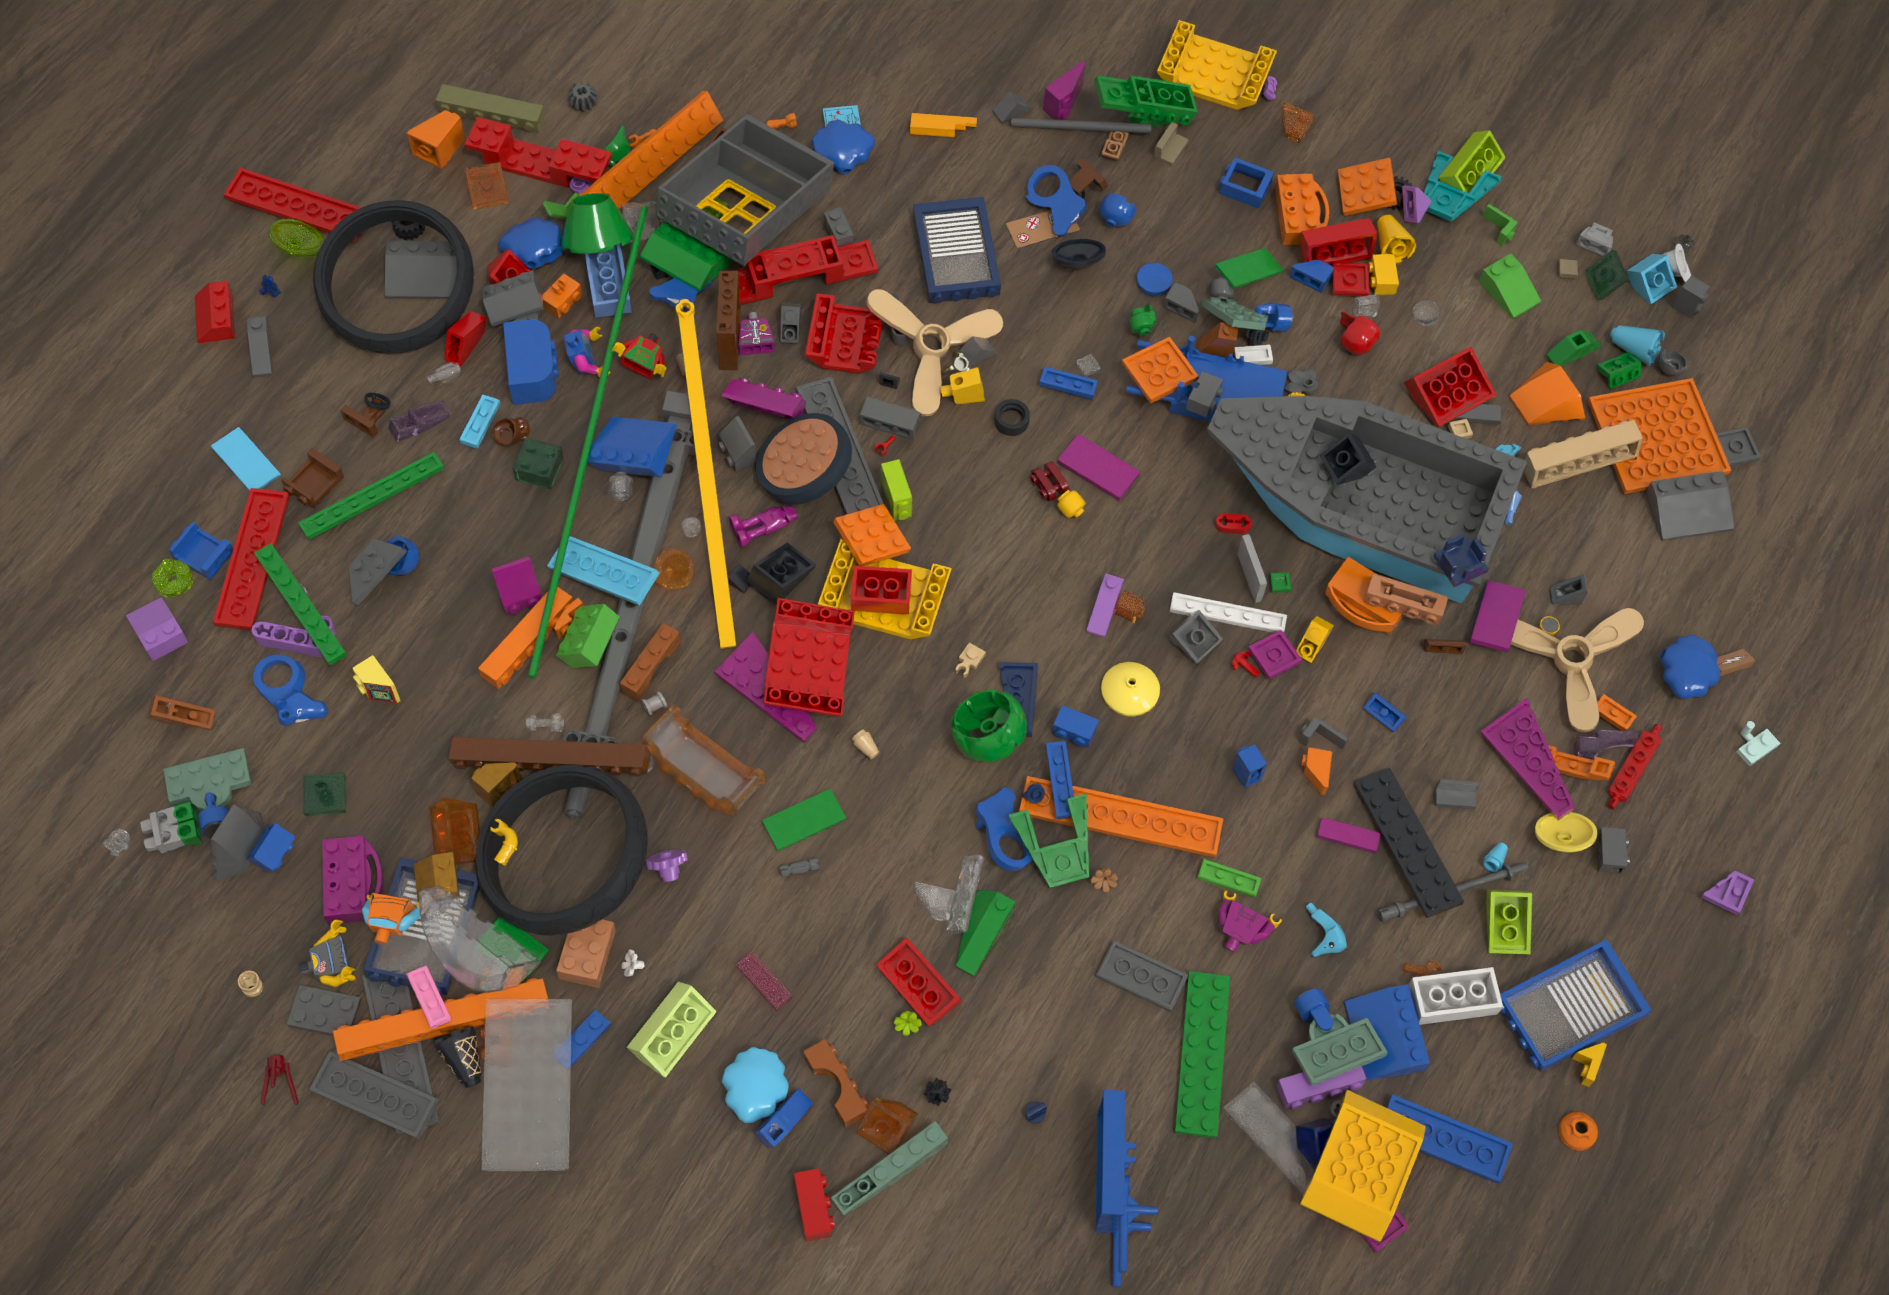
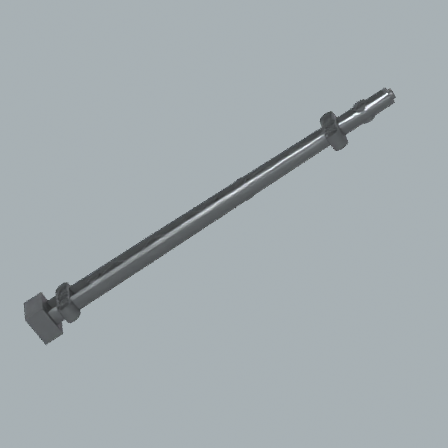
[563,391,696,819]

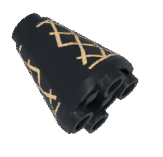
[434,1026,482,1088]

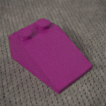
[1043,61,1086,120]
[492,556,542,616]

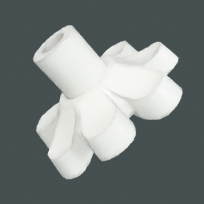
[622,949,644,976]

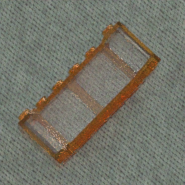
[642,704,766,816]

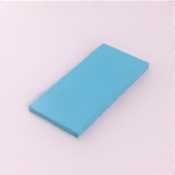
[211,427,281,491]

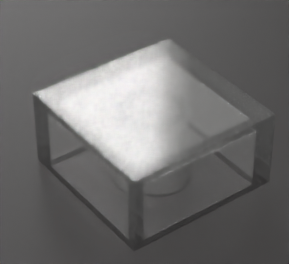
[1352,294,1380,318]

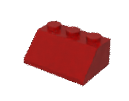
[195,281,235,343]

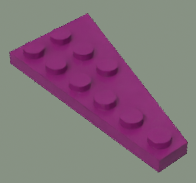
[714,632,817,743]

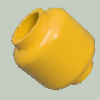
[1057,490,1085,518]

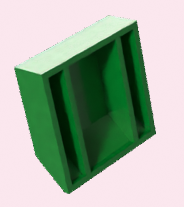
[640,221,734,291]

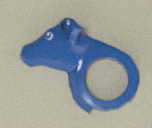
[1026,165,1086,237]
[650,277,715,311]
[253,654,328,726]
[975,787,1032,871]

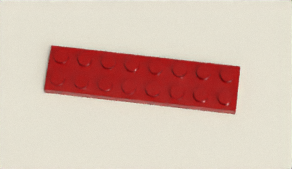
[223,168,362,242]
[213,488,290,630]

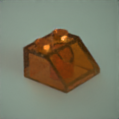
[465,162,509,210]

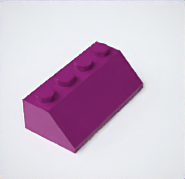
[722,378,806,420]

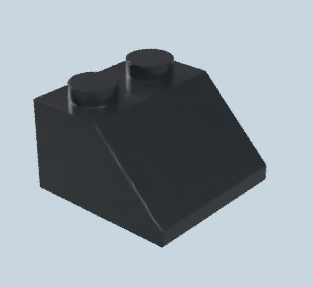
[1320,432,1377,485]

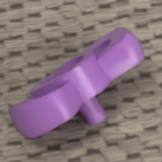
[1263,76,1277,100]

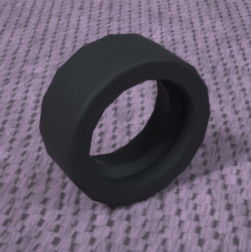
[994,399,1030,436]

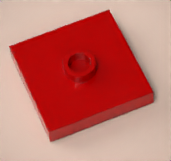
[1332,262,1369,297]

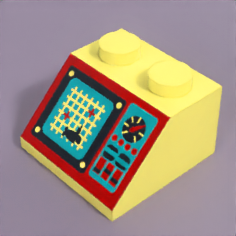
[353,655,400,703]

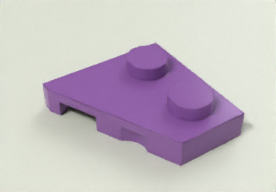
[1701,871,1754,916]

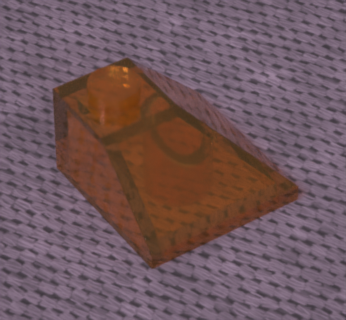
[856,1098,918,1155]

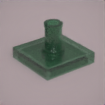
[1586,250,1629,300]
[304,773,346,816]

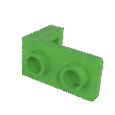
[543,193,580,220]
[1483,204,1518,246]

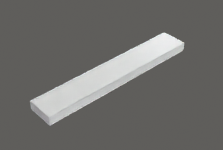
[1170,592,1287,633]

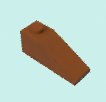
[147,695,215,730]

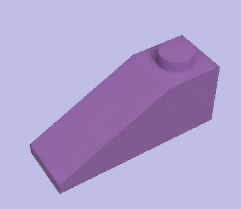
[1086,573,1124,638]

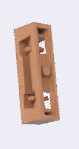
[1364,573,1448,625]

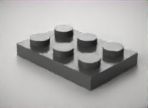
[287,985,361,1036]

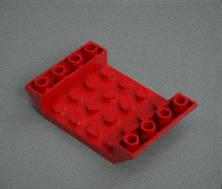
[763,598,855,717]

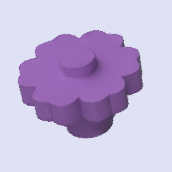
[645,849,688,882]

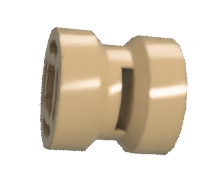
[238,970,263,997]

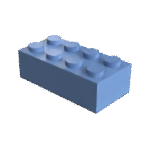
[585,244,632,318]

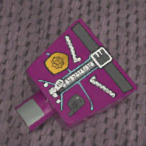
[739,312,775,356]

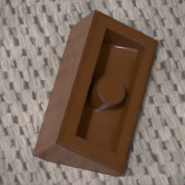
[1424,639,1467,654]

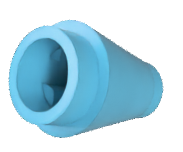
[1483,842,1508,872]

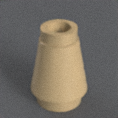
[852,729,880,759]

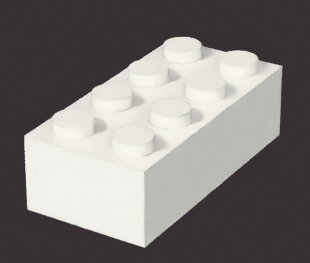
[1409,967,1503,1025]

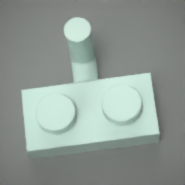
[1736,721,1780,767]

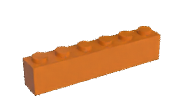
[478,587,573,689]

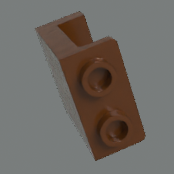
[282,448,344,509]

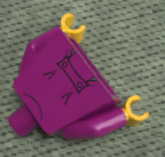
[1218,890,1282,952]

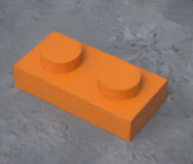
[1597,694,1637,733]

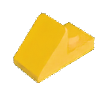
[1572,1043,1607,1087]

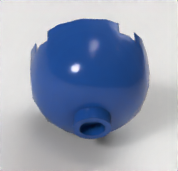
[1100,193,1137,227]
[387,536,420,575]

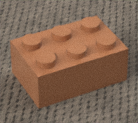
[556,920,616,988]

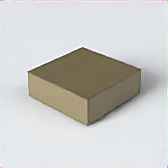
[1558,259,1578,279]

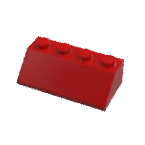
[1300,218,1377,266]

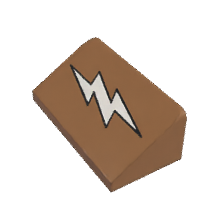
[1717,649,1755,676]

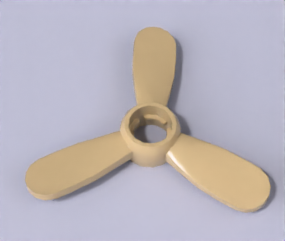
[866,289,1003,417]
[1511,608,1644,732]

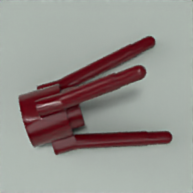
[261,1055,299,1105]

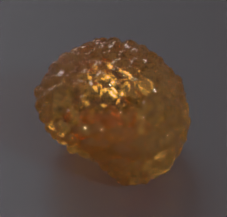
[653,549,694,589]

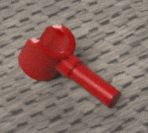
[875,435,896,456]

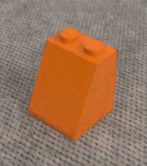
[407,110,465,169]

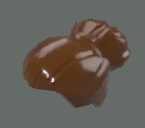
[492,417,530,446]

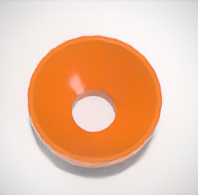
[1558,1112,1598,1151]

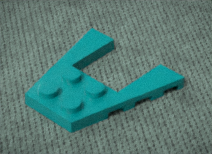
[1424,151,1502,222]

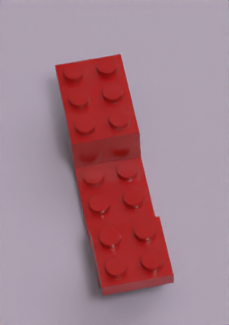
[464,117,612,188]
[736,235,878,305]

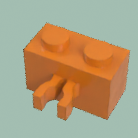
[543,274,582,319]

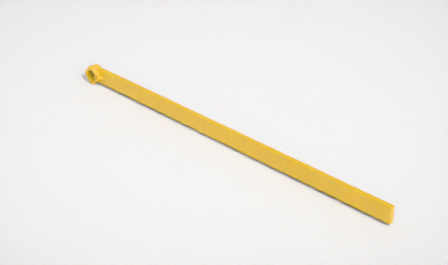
[676,299,736,649]

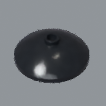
[1052,239,1106,269]

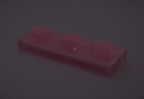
[736,952,793,1011]

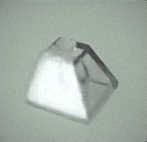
[621,200,662,242]

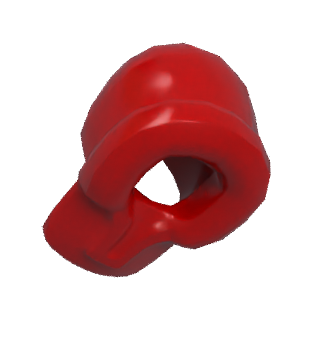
[1340,311,1381,355]

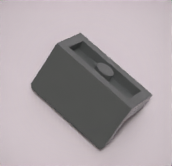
[1435,779,1479,810]

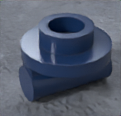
[1022,783,1045,804]
[1025,1102,1047,1124]

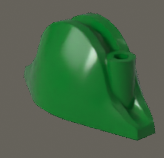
[604,126,630,167]

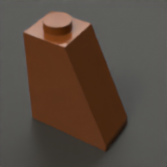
[1196,322,1239,358]

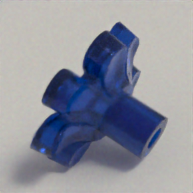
[259,275,281,297]

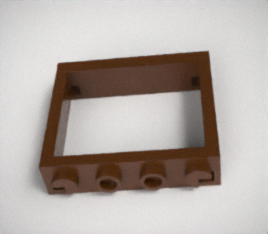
[716,271,741,370]

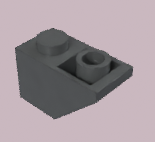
[780,302,801,343]

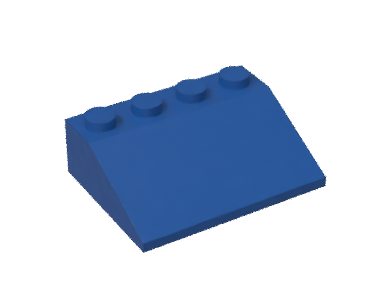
[587,417,677,477]
[1344,984,1430,1081]

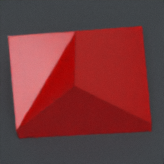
[488,249,531,285]

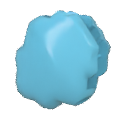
[722,1047,789,1123]

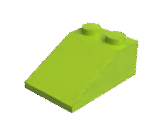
[1486,889,1532,954]

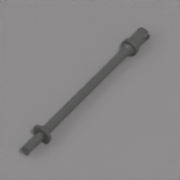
[1377,862,1529,922]

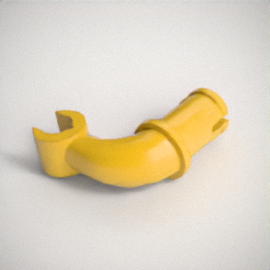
[490,819,518,866]

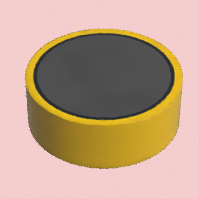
[1539,616,1560,636]

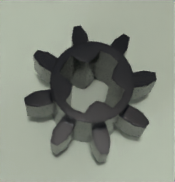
[1245,327,1269,345]
[924,1078,951,1106]

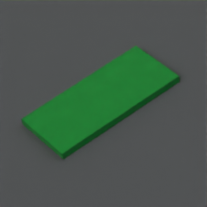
[1215,248,1284,289]
[762,789,846,851]

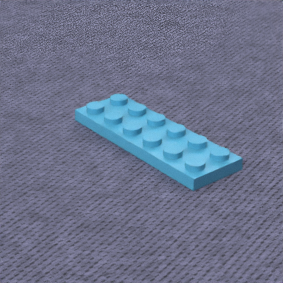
[547,536,660,606]

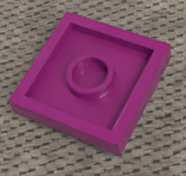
[1248,630,1302,680]

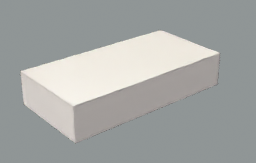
[1234,345,1273,365]

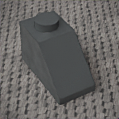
[1163,282,1199,323]

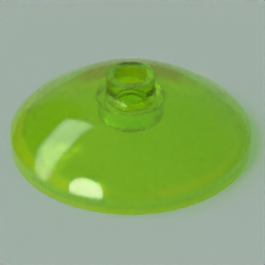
[269,219,324,257]

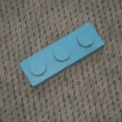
[459,395,501,449]

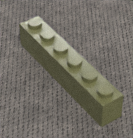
[436,84,545,133]

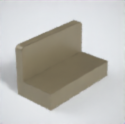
[1154,122,1188,165]

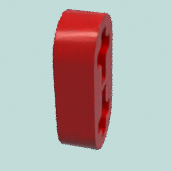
[1215,513,1252,534]

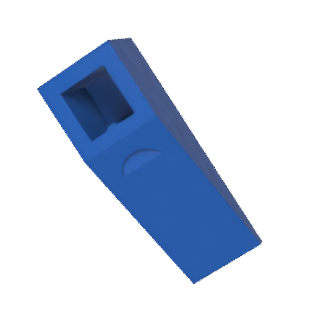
[753,1088,813,1148]

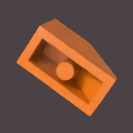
[1301,747,1332,795]

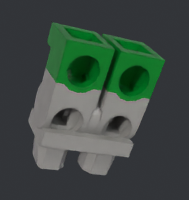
[140,801,202,854]

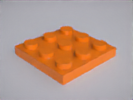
[1338,157,1397,216]
[1122,337,1199,404]
[833,504,911,566]

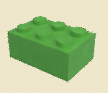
[556,604,620,668]

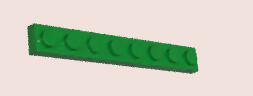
[298,452,444,541]
[254,543,347,666]

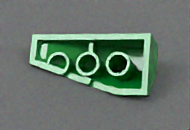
[956,890,1015,977]

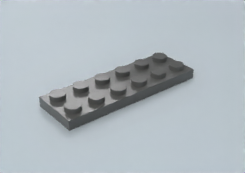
[309,1051,439,1139]

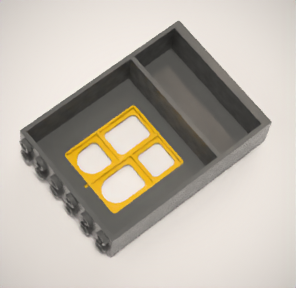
[655,114,834,266]

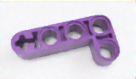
[252,616,336,657]

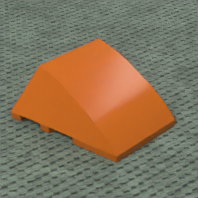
[1509,362,1585,426]

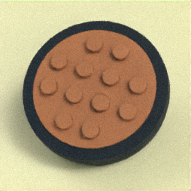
[756,413,852,505]

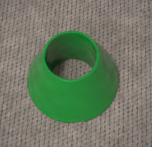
[561,193,633,253]

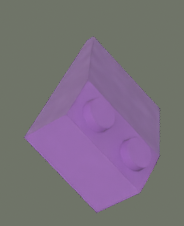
[126,597,188,661]

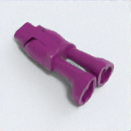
[728,505,798,548]

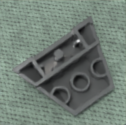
[211,804,265,881]

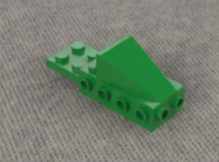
[1094,75,1198,128]

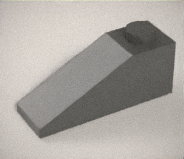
[247,316,272,377]

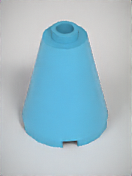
[1610,325,1665,366]

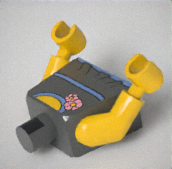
[299,920,355,987]

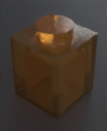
[1114,590,1146,623]

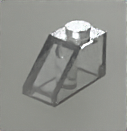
[914,882,955,921]

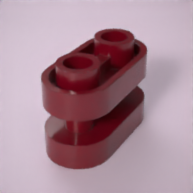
[1030,461,1070,502]

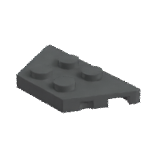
[349,539,407,606]

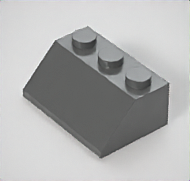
[482,270,544,327]

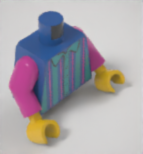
[564,327,611,377]

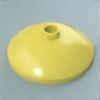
[1101,662,1160,716]
[1535,812,1597,853]

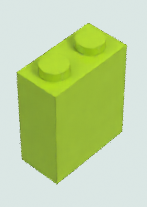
[881,459,912,521]

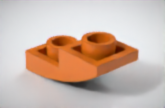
[554,598,584,639]

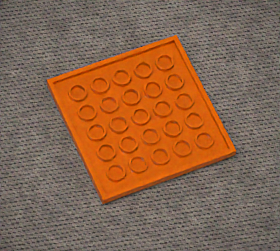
[1587,378,1731,494]

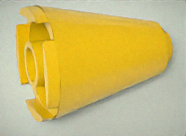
[1377,215,1416,263]

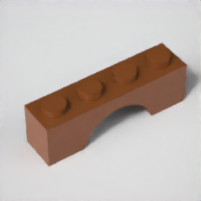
[620,623,681,702]
[803,1039,869,1128]

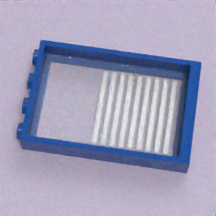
[1500,939,1652,1072]

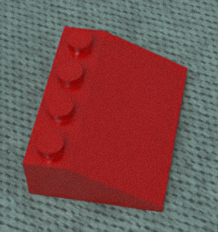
[1404,347,1496,427]

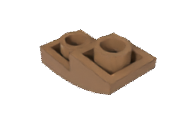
[1101,131,1129,160]

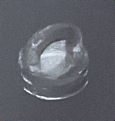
[682,517,701,537]

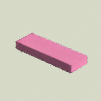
[406,965,451,1029]

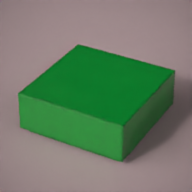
[1269,572,1291,593]

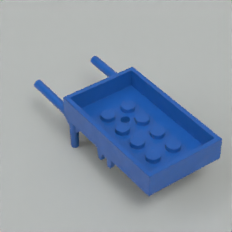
[1126,336,1287,421]
[1095,1090,1158,1288]

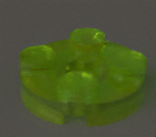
[152,559,193,597]

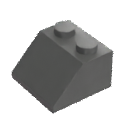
[718,416,756,472]

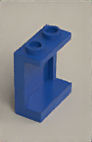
[169,522,233,580]

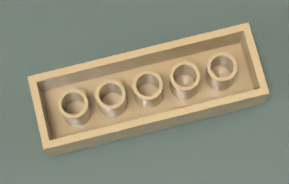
[1524,420,1643,489]

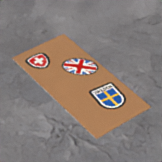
[1006,210,1080,248]

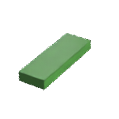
[1197,859,1262,898]

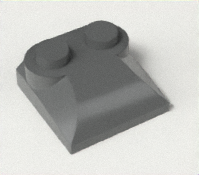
[1170,610,1223,664]

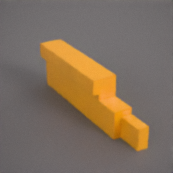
[910,113,977,137]

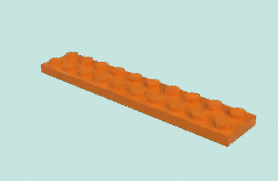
[579,91,723,209]
[1019,776,1223,858]

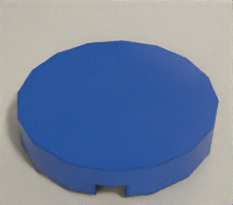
[1137,263,1173,296]

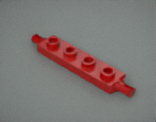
[1607,724,1662,810]

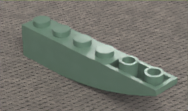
[831,1121,948,1216]

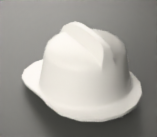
[1663,243,1691,283]

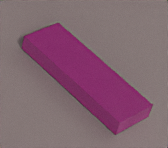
[1317,817,1381,853]

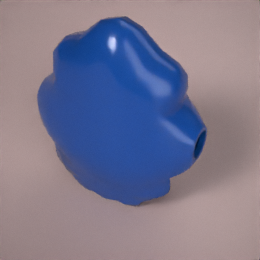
[812,120,875,174]
[498,217,563,268]
[1660,634,1720,700]

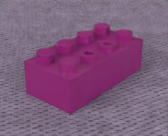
[322,835,384,925]

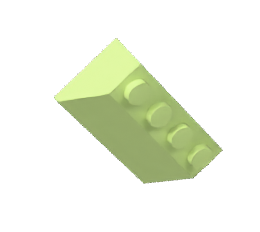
[627,982,716,1078]

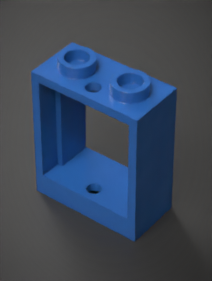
[1219,158,1274,209]

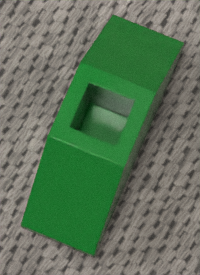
[1546,330,1602,367]

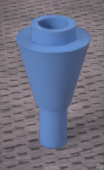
[1505,491,1522,525]

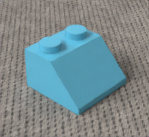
[1627,254,1677,304]

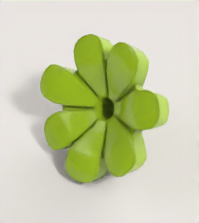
[894,1011,922,1036]

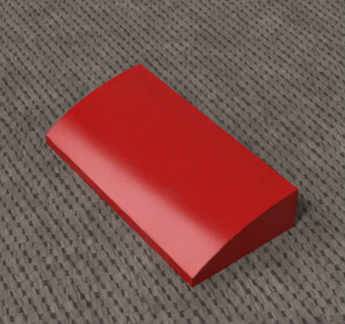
[876,938,962,1027]

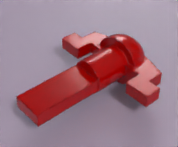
[1231,651,1261,678]

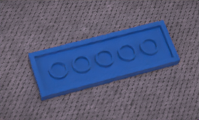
[1387,1094,1513,1184]

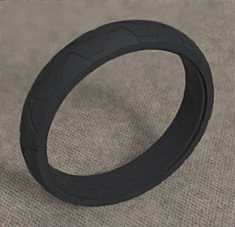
[313,200,474,354]
[475,765,648,936]

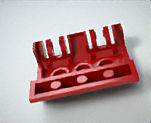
[805,293,882,373]

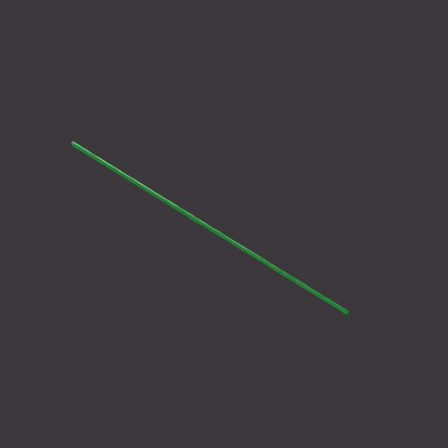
[528,205,648,679]

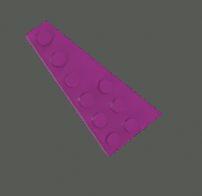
[1481,698,1575,821]

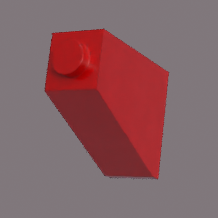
[444,311,487,367]

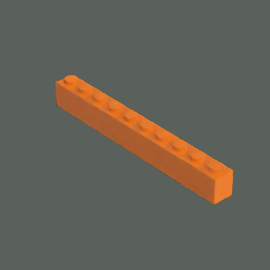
[333,978,549,1061]

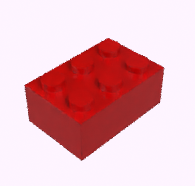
[851,565,912,614]

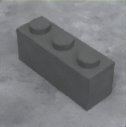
[860,397,920,440]

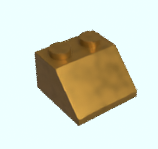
[471,762,522,808]
[414,852,460,904]

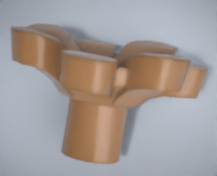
[1091,868,1118,892]

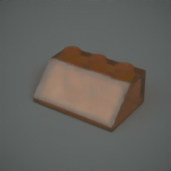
[429,798,480,865]

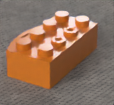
[1274,174,1329,246]
[1324,557,1404,635]

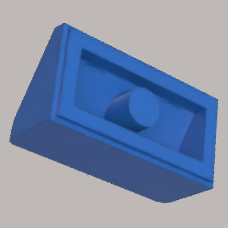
[1363,693,1407,732]

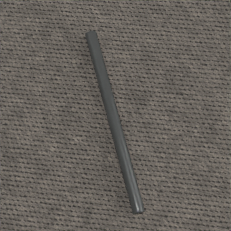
[1011,117,1151,133]

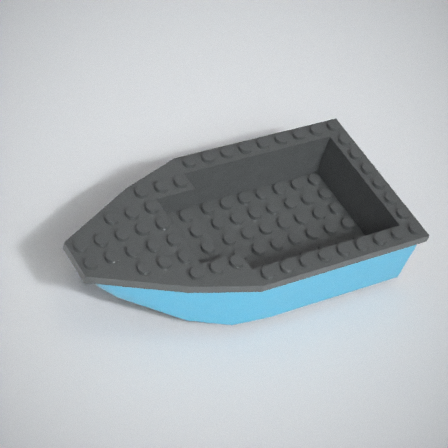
[1207,396,1527,603]

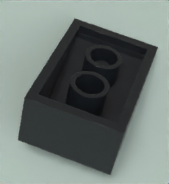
[747,542,816,604]

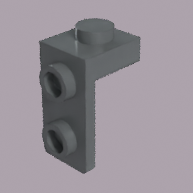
[1299,717,1348,749]

